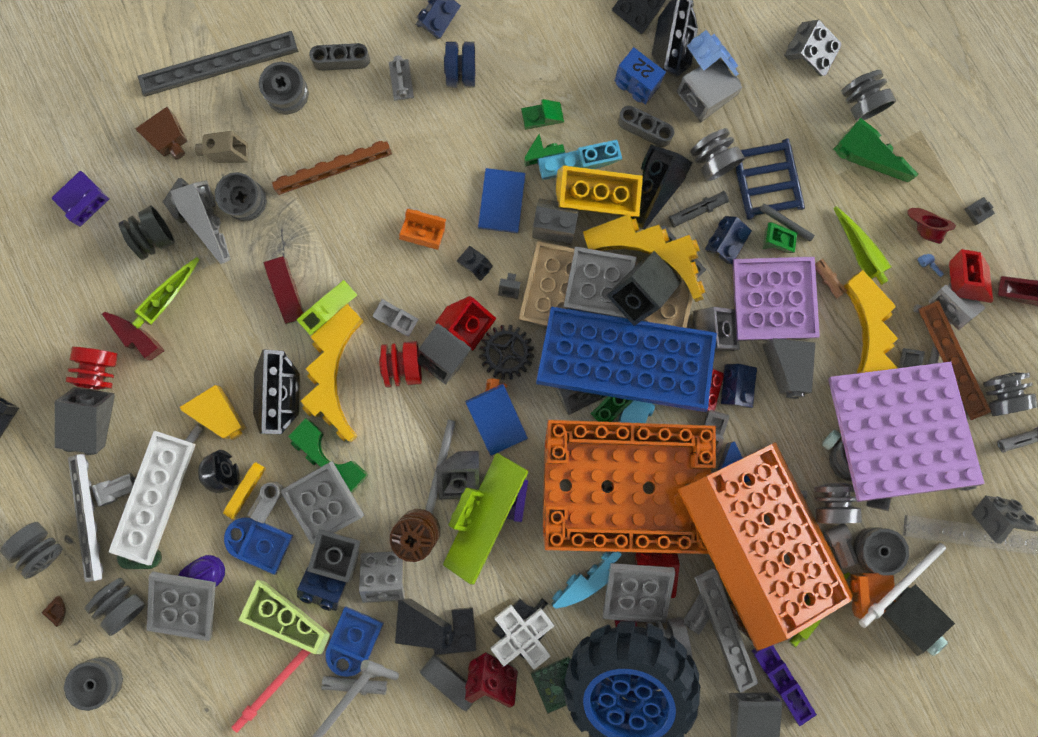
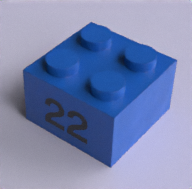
[614,47,666,105]

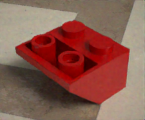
[949,249,993,303]

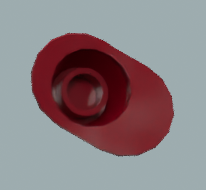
[907,208,956,244]

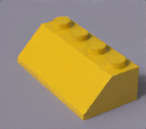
[556,165,643,217]

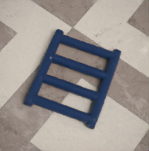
[735,138,805,220]

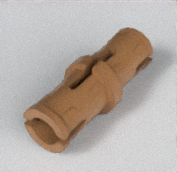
[815,259,847,299]

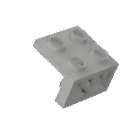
[929,283,985,330]
[359,552,405,603]

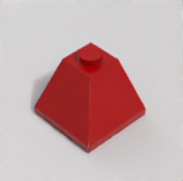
[435,296,497,351]

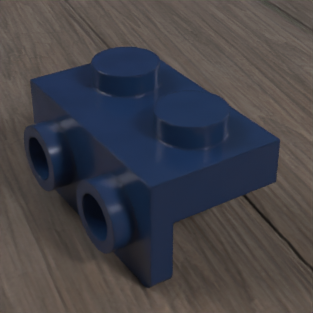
[415,0,461,39]
[705,216,752,264]
[721,364,757,408]
[297,567,347,611]

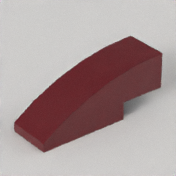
[263,256,304,324]
[997,276,1038,306]
[102,312,165,361]

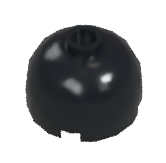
[198,450,240,493]

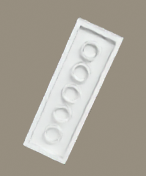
[109,431,196,566]

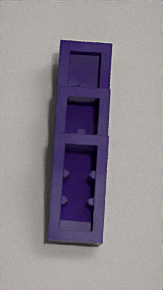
[751,645,817,727]

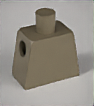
[195,131,248,163]

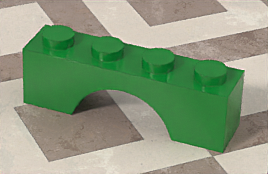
[288,418,369,493]

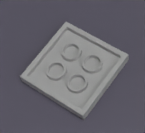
[564,247,636,318]
[280,461,364,544]
[603,563,675,623]
[147,571,216,641]

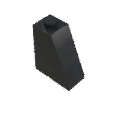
[395,598,453,650]

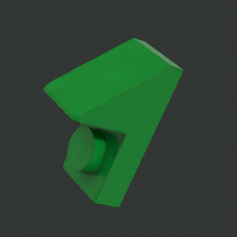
[521,99,564,130]
[524,134,565,167]
[763,222,797,253]

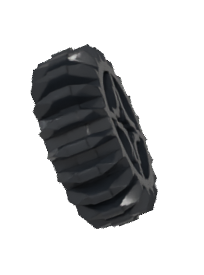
[479,325,534,380]

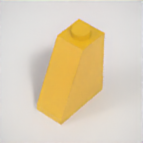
[180,385,246,440]

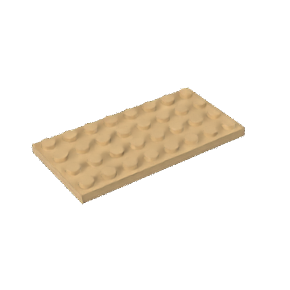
[519,241,698,328]

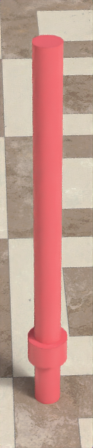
[232,649,311,733]

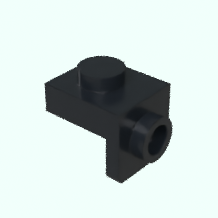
[457,246,493,281]

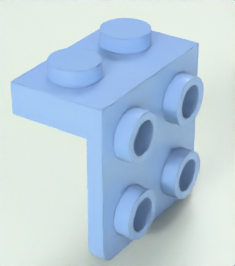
[687,30,739,76]

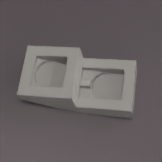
[372,299,419,337]
[704,410,729,457]

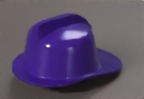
[178,555,225,587]

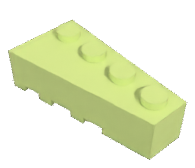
[238,580,330,655]

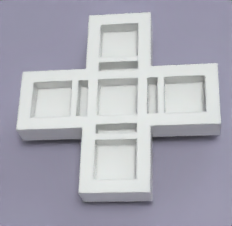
[490,605,554,669]

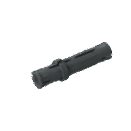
[668,191,729,228]

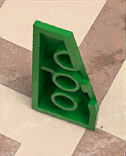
[833,118,918,182]

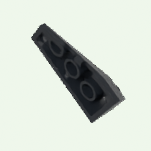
[631,144,693,230]

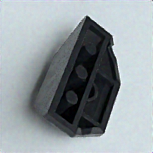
[651,0,698,77]
[253,349,300,434]

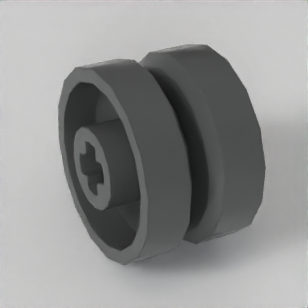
[259,61,309,115]
[853,527,909,576]
[64,657,123,711]

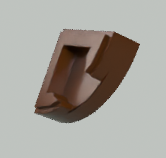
[41,596,66,627]

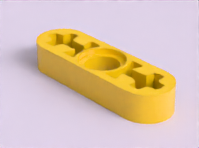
[223,462,265,520]

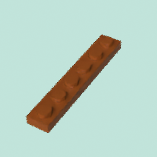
[272,141,392,195]
[918,300,991,420]

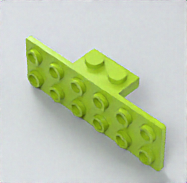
[443,453,528,585]

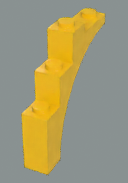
[583,214,706,302]
[843,270,898,374]
[301,304,364,442]

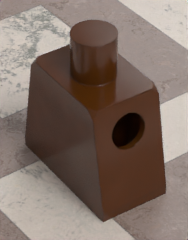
[135,107,187,160]

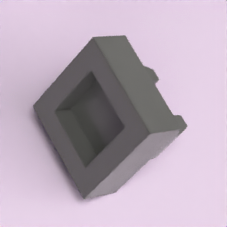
[964,197,995,226]
[498,273,521,299]

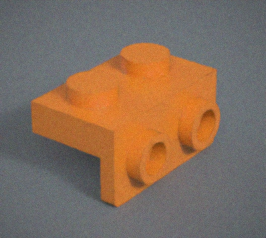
[399,209,446,250]

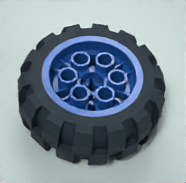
[563,621,701,737]

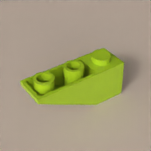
[297,280,357,336]

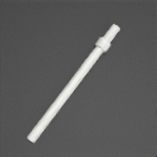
[859,543,946,628]

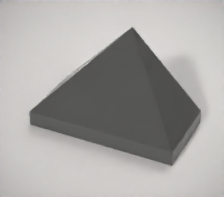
[163,178,189,223]

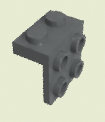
[784,19,841,76]
[971,495,1038,544]

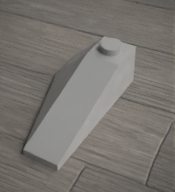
[170,180,231,264]

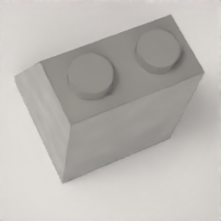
[677,59,743,122]

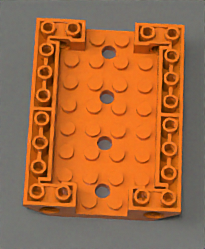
[543,420,716,554]
[678,442,853,651]

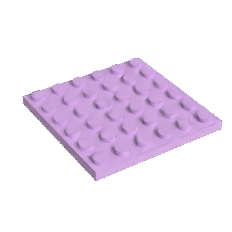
[828,362,985,502]

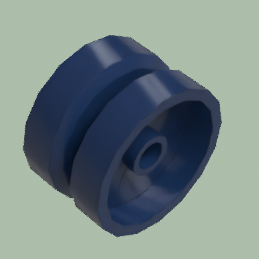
[444,41,476,88]

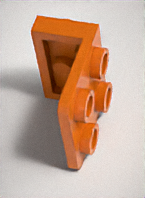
[850,573,896,619]

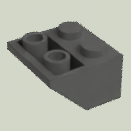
[417,324,471,385]

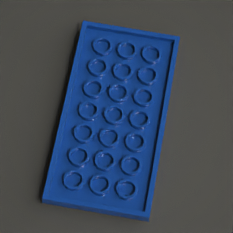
[536,306,717,413]

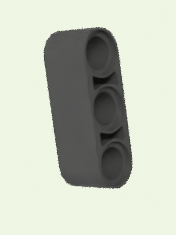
[309,43,370,71]
[618,105,675,147]
[420,655,474,712]

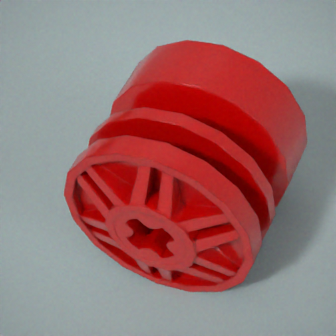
[379,341,422,388]
[66,346,118,390]

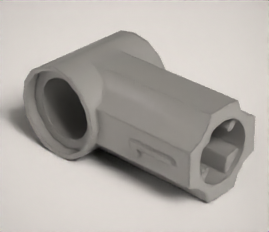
[91,473,136,507]
[247,482,283,524]
[823,524,858,569]

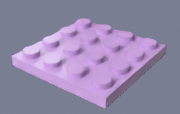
[732,257,820,341]

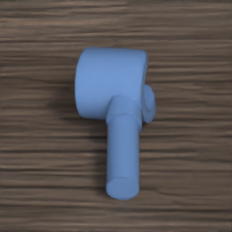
[918,254,944,277]

